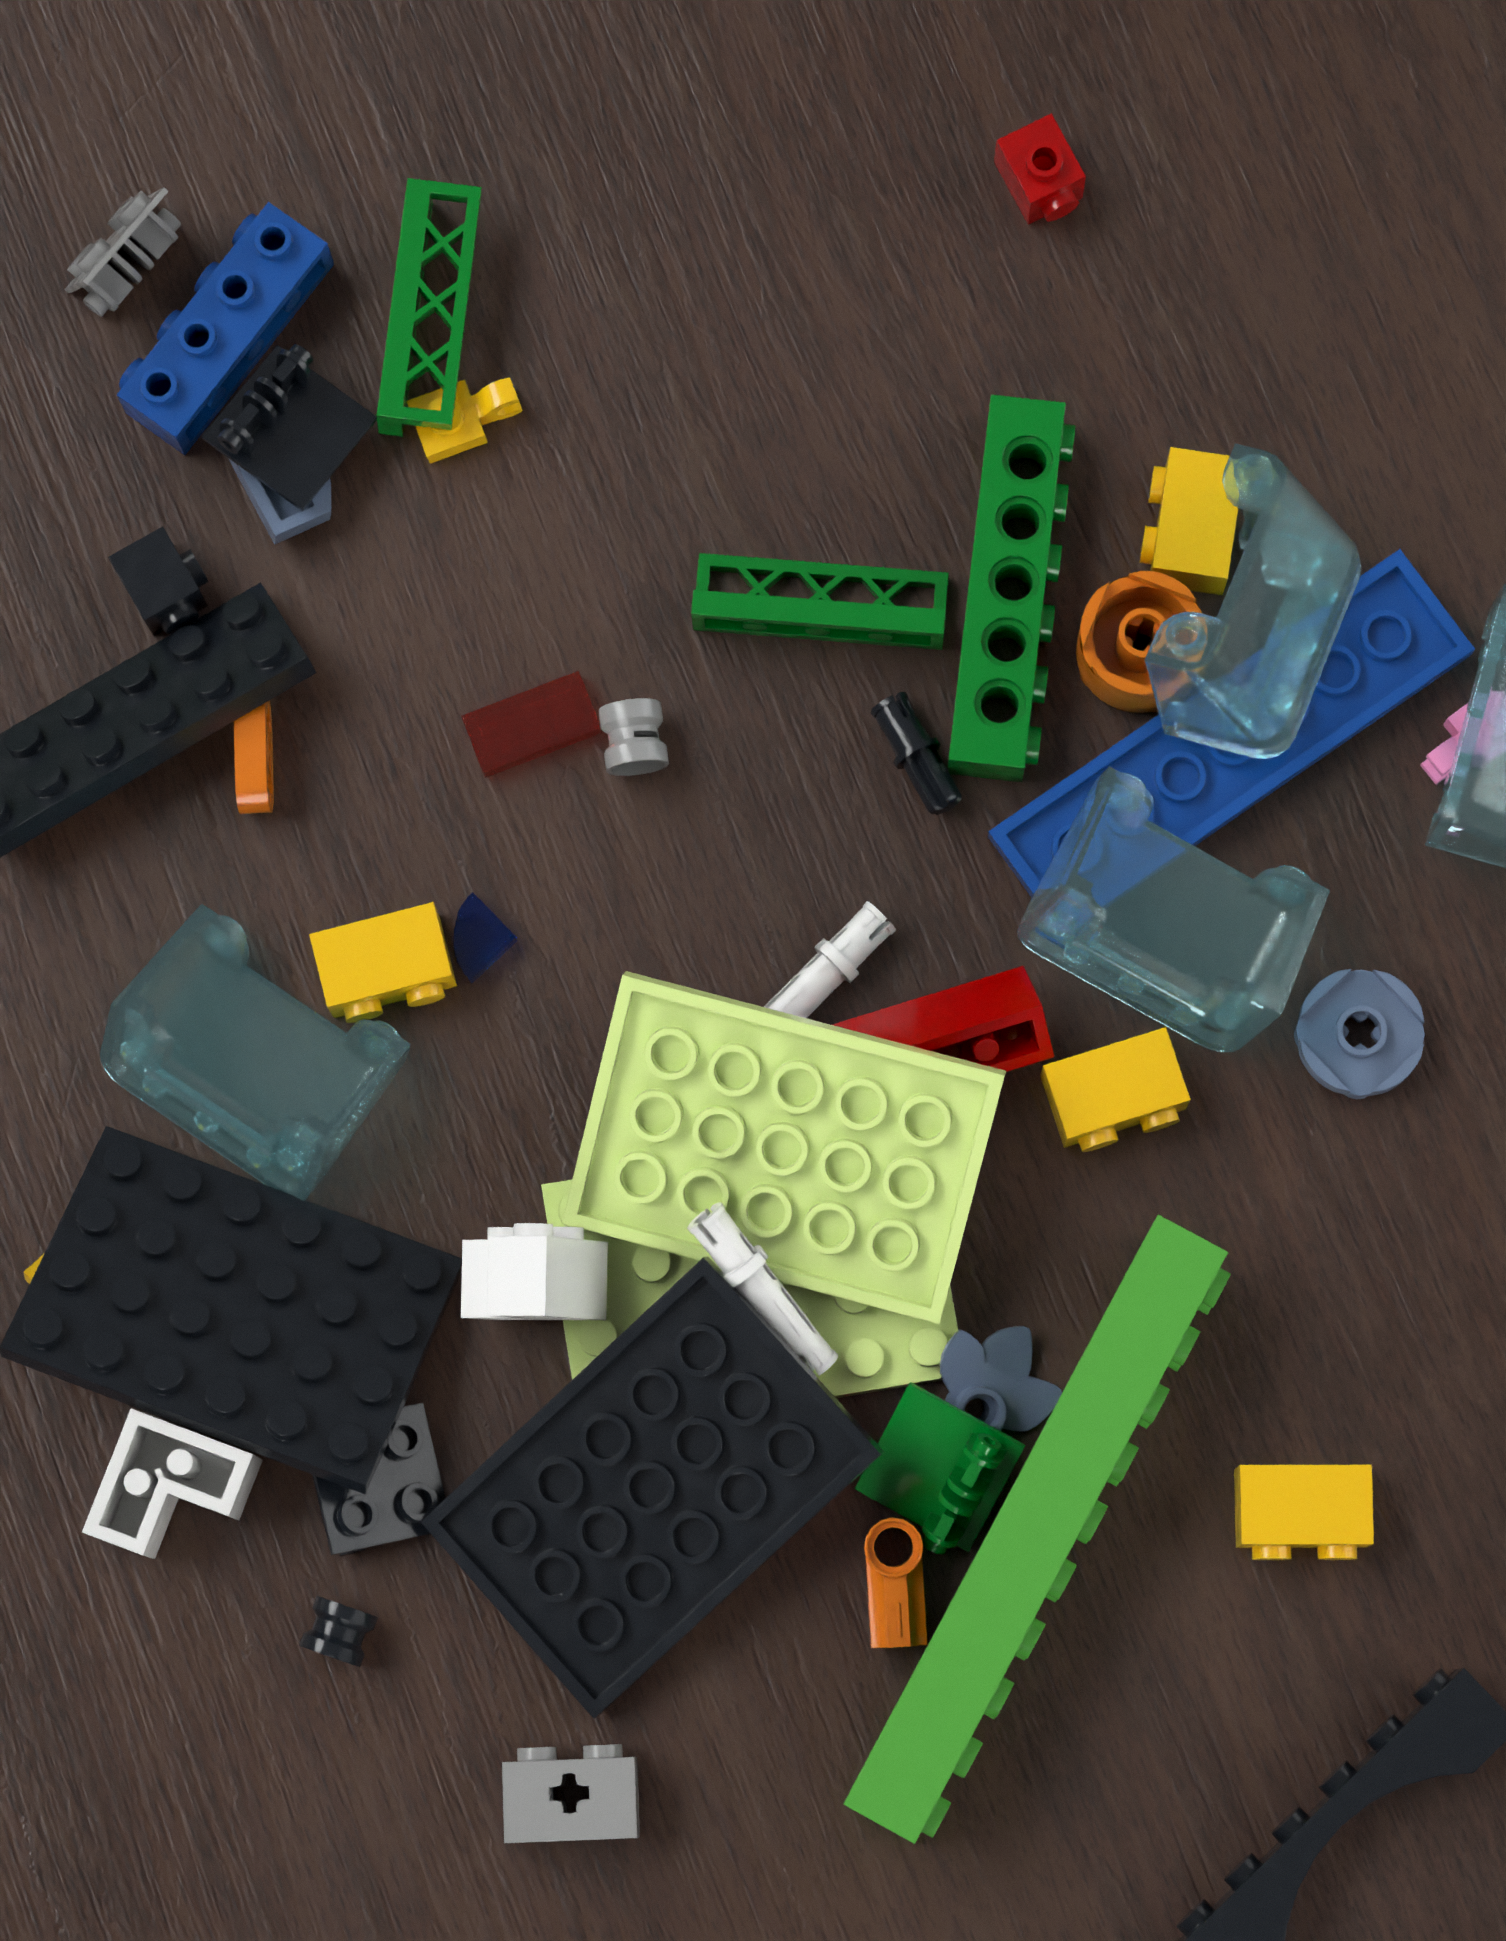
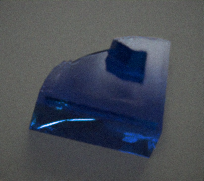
[453,892,518,984]

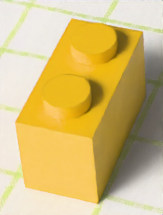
[1139,447,1245,595]
[309,902,457,1023]
[1040,1027,1191,1152]
[1234,1465,1374,1560]

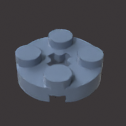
[1294,969,1425,1100]

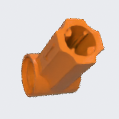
[864,1517,928,1648]

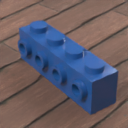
[117,202,334,456]

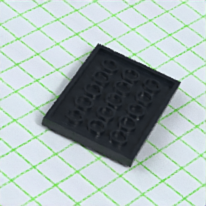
[0,1126,462,1495]
[421,1256,884,1719]

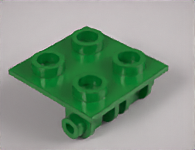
[855,1382,1026,1554]

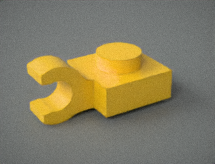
[406,377,523,464]

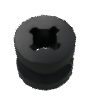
[299,1596,378,1667]

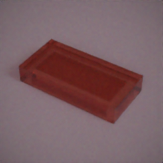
[461,671,602,778]

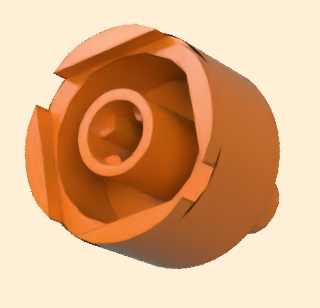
[1076,571,1208,713]

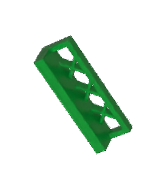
[377,178,482,437]
[691,553,949,650]

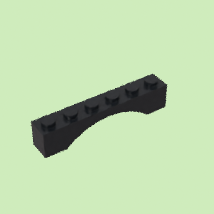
[1176,1668,1506,1941]

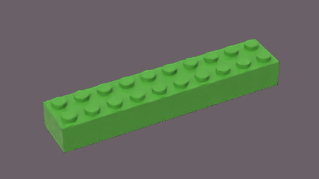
[843,1215,1231,1844]

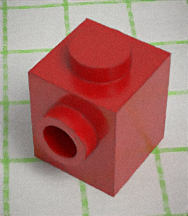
[994,113,1086,225]

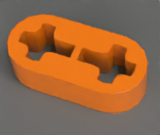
[234,700,274,814]

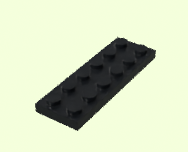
[0,582,316,858]

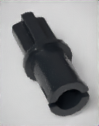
[871,692,961,815]

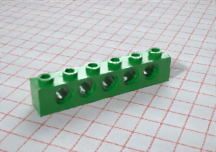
[947,394,1076,783]

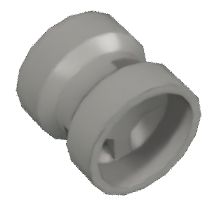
[598,698,669,776]

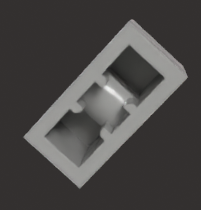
[502,1744,640,1843]

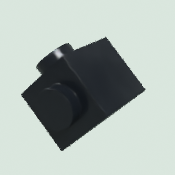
[108,526,209,637]

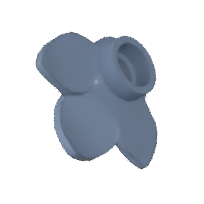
[940,1326,1062,1431]

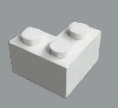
[461,1223,608,1320]
[82,1408,263,1559]

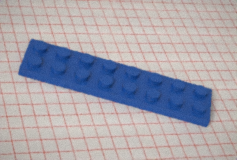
[987,549,1475,938]

